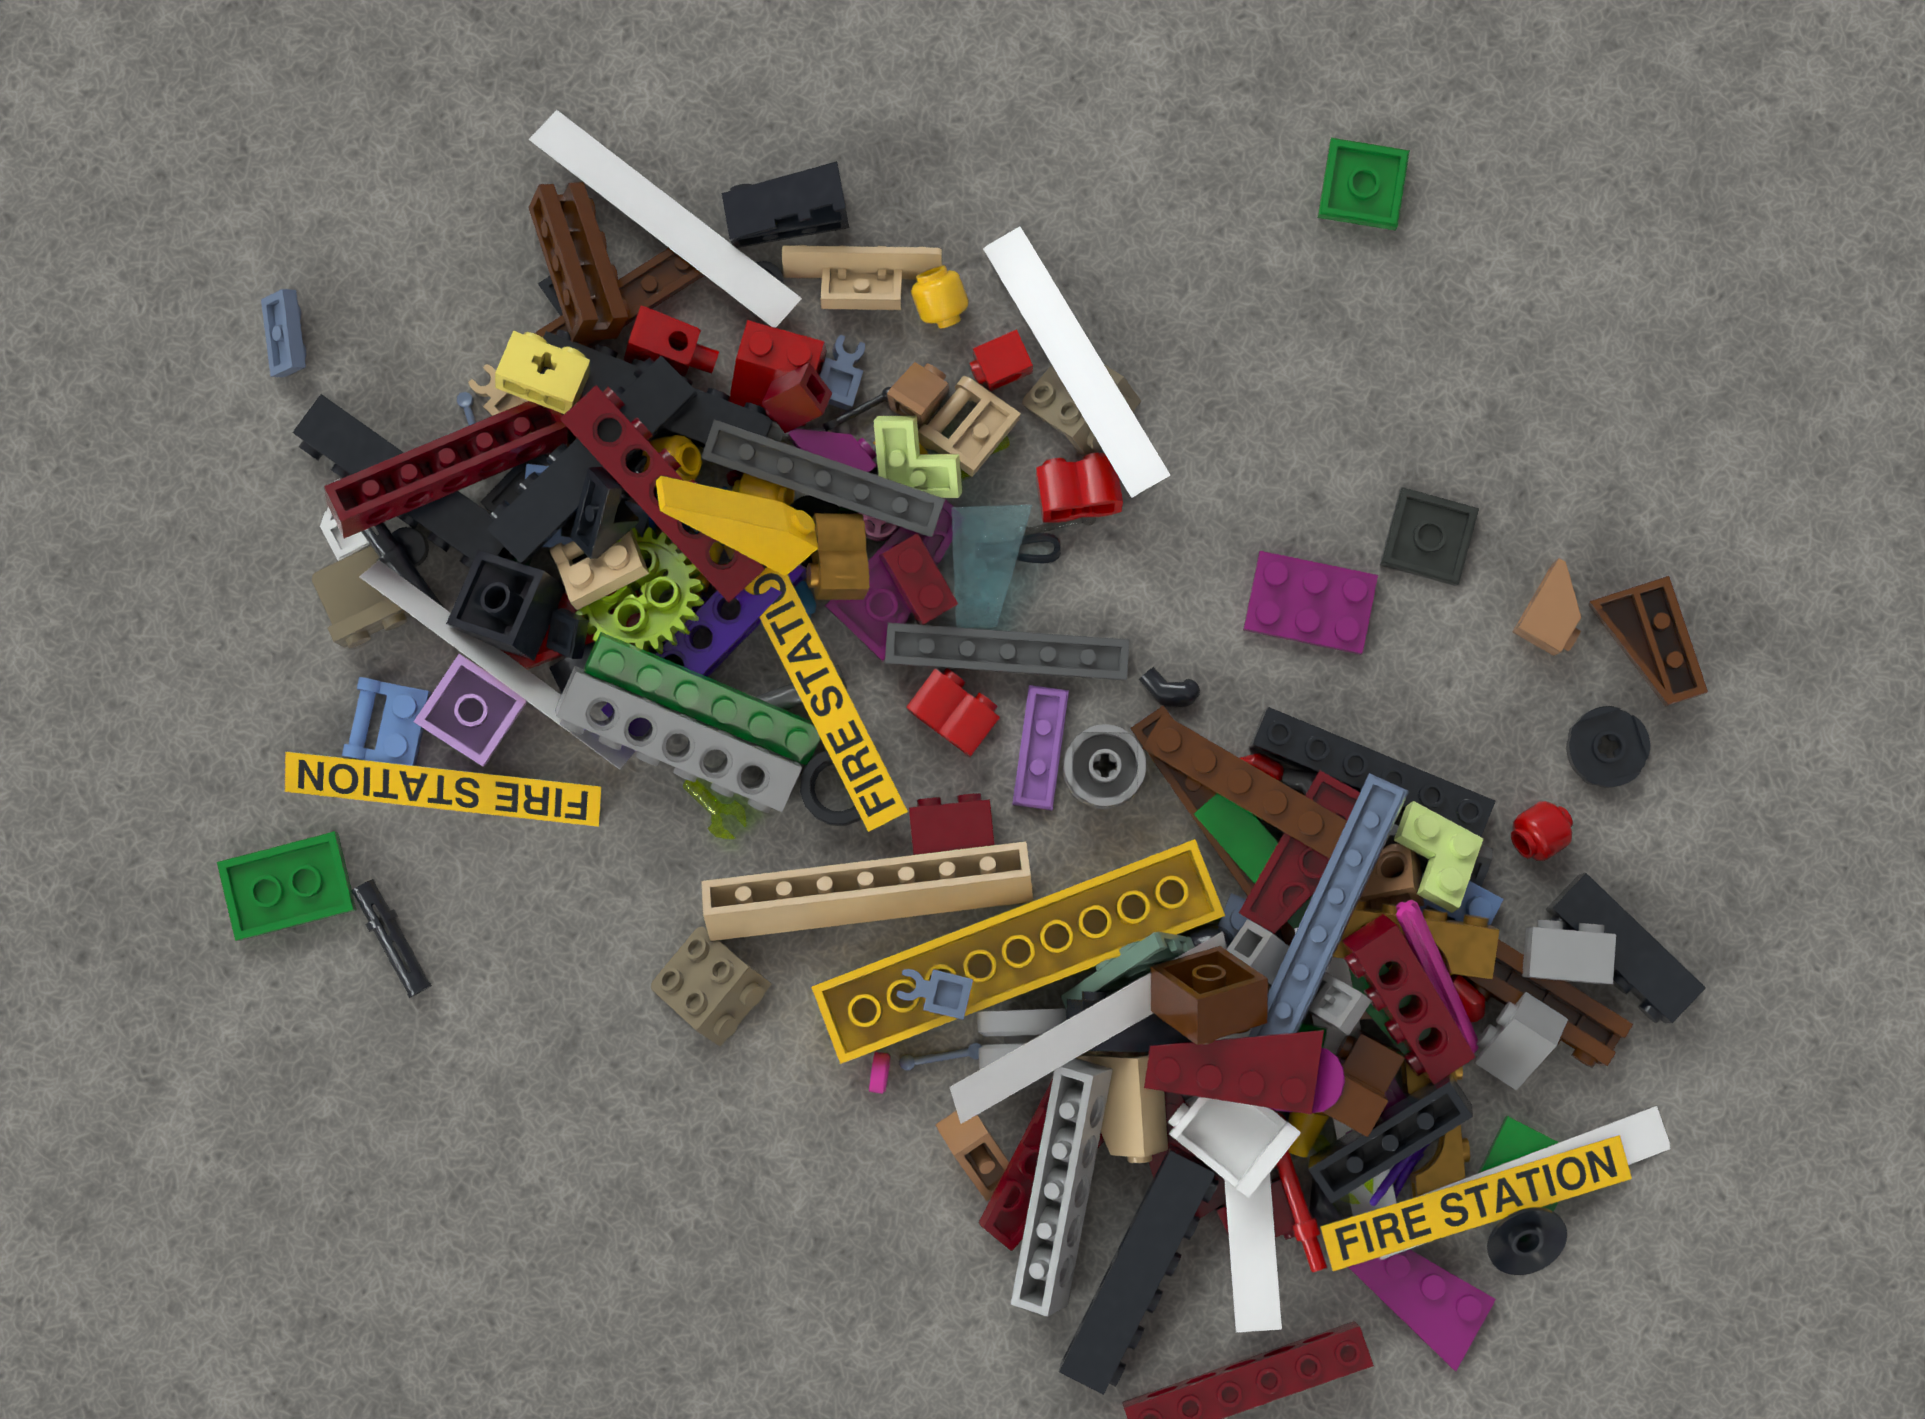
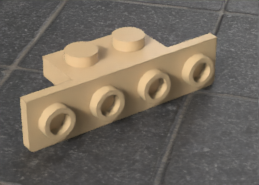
[782,245,942,310]

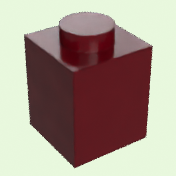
[762,363,832,433]

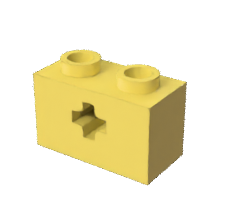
[495,331,590,414]

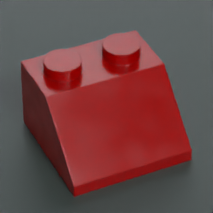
[729,320,827,426]

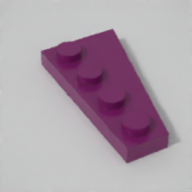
[825,498,965,662]
[1348,1215,1496,1372]

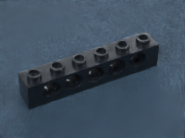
[1249,707,1496,837]

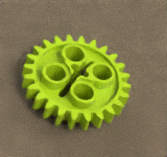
[575,527,705,654]

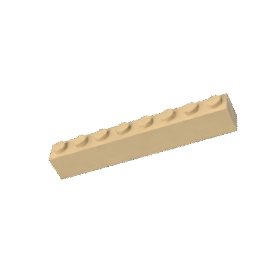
[701,841,1033,941]

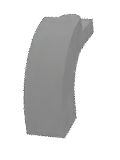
[1227,919,1372,1036]

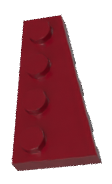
[1239,770,1360,934]
[1144,1030,1324,1115]

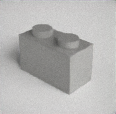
[1522,920,1616,984]
[1475,992,1568,1090]

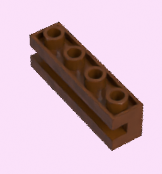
[528,182,629,342]
[1462,939,1633,1068]

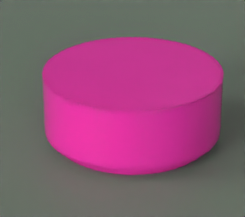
[869,1051,891,1094]

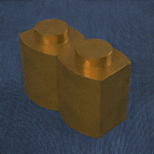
[807,513,869,600]

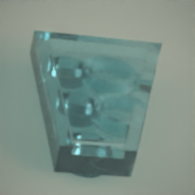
[952,504,1033,628]

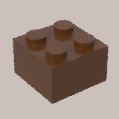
[1151,946,1268,1045]

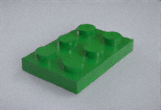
[217,831,357,941]

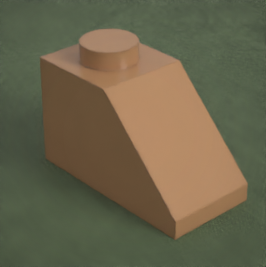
[887,362,949,428]
[1512,558,1581,656]
[935,1110,1009,1202]

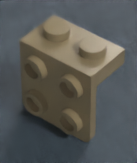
[1022,364,1141,457]
[312,546,411,648]
[651,927,772,1047]

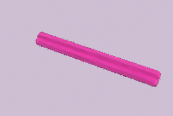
[1396,900,1478,1053]

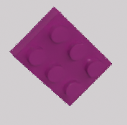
[1243,551,1378,655]

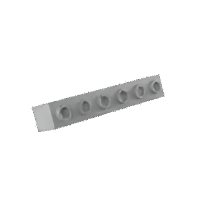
[555,666,802,813]
[1011,1058,1113,1317]

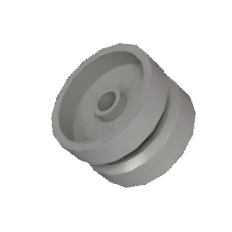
[977,1008,1067,1070]

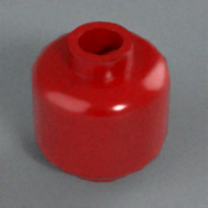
[1511,801,1573,861]

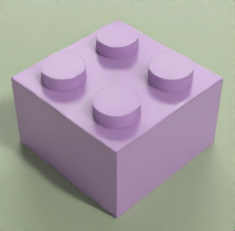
[414,654,528,767]

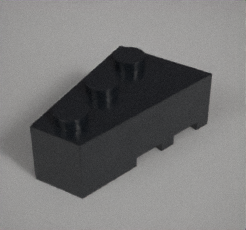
[721,161,849,248]

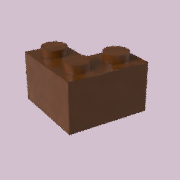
[1323,1028,1405,1137]

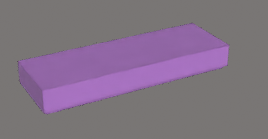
[1012,685,1069,811]

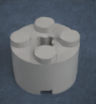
[1063,724,1146,809]

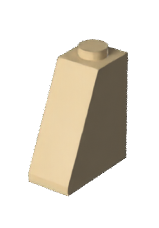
[1076,1051,1168,1163]

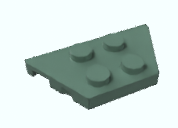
[1061,932,1194,1008]

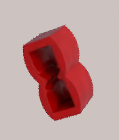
[1036,453,1123,523]
[906,668,1000,758]

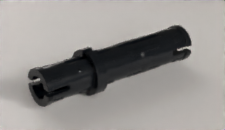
[361,522,444,628]
[351,879,432,998]

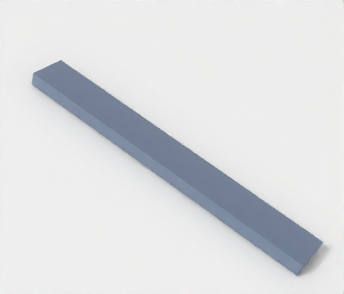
[1248,773,1409,1037]

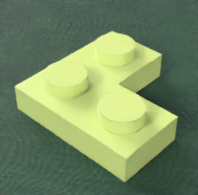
[873,416,962,498]
[1394,801,1483,913]

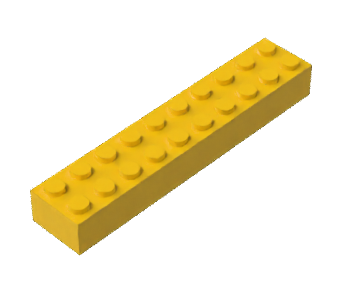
[811,839,1225,1064]

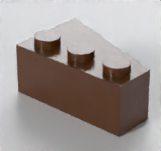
[1588,576,1708,707]

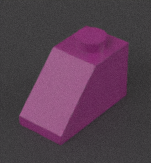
[788,429,877,473]

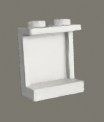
[1168,1097,1301,1199]

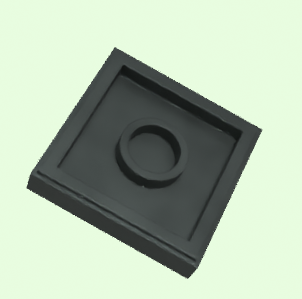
[1380,487,1479,586]

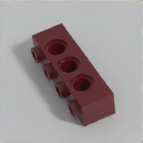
[1342,914,1476,1085]

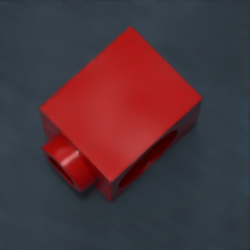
[969,329,1033,392]

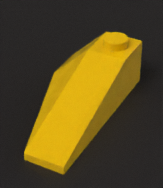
[656,476,818,576]

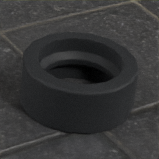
[800,750,862,826]

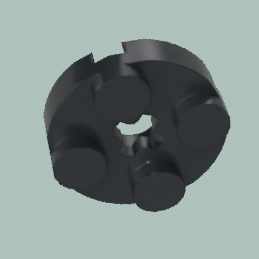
[1566,706,1651,788]

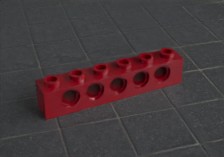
[560,385,765,602]
[324,401,568,539]
[1122,1321,1374,1419]

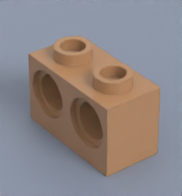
[1359,844,1424,910]

